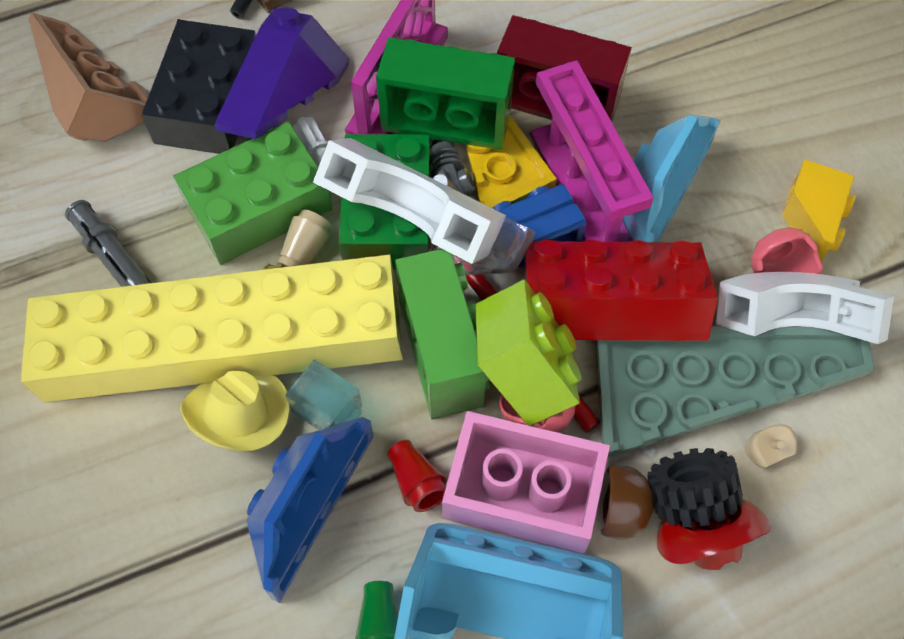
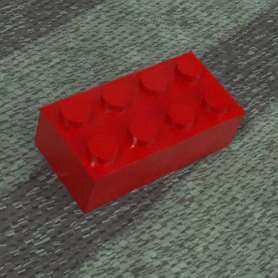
[522,240,718,341]

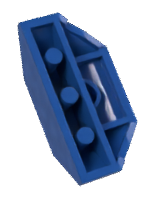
[247,417,374,603]

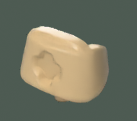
[745,424,797,468]

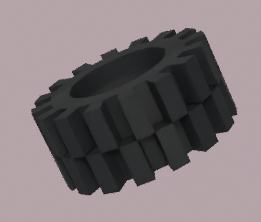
[647,448,743,527]

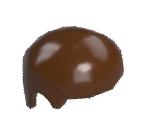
[601,465,654,540]

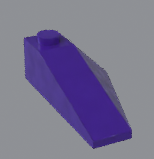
[215,7,349,139]

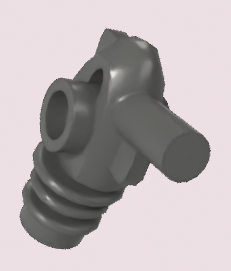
[430,141,476,197]

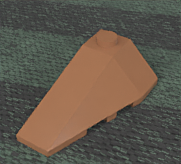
[29,12,149,142]

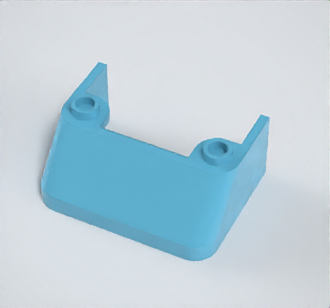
[394,523,623,639]

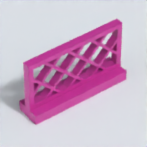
[345,0,448,134]

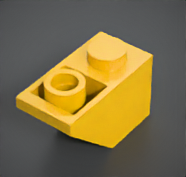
[782,159,856,263]

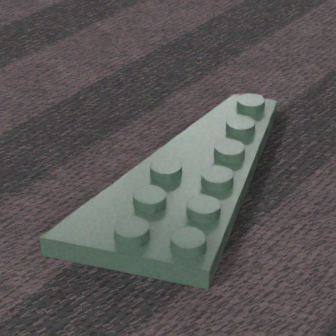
[595,326,874,458]

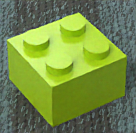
[476,279,581,426]

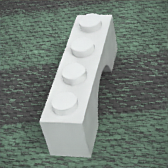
[313,138,506,264]

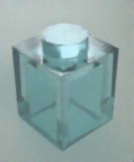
[285,359,363,430]

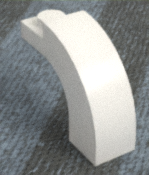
[716,272,894,344]

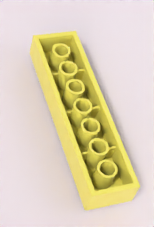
[21,255,403,402]

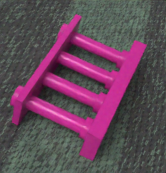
[530,60,654,242]

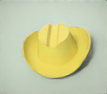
[180,370,290,452]

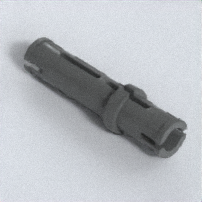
[65,200,152,287]

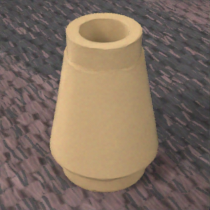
[277,209,332,268]

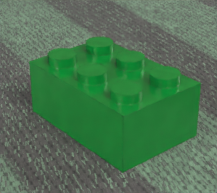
[376,37,515,150]
[339,134,430,270]

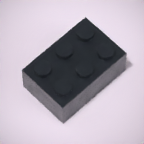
[141,19,256,154]

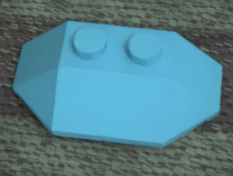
[623,115,721,242]

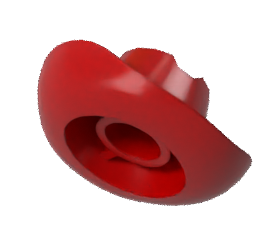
[657,499,772,570]

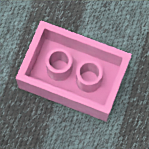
[442,411,610,554]

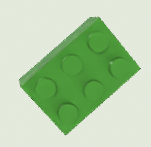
[173,122,333,265]
[395,249,491,420]

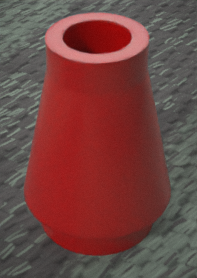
[387,440,446,512]

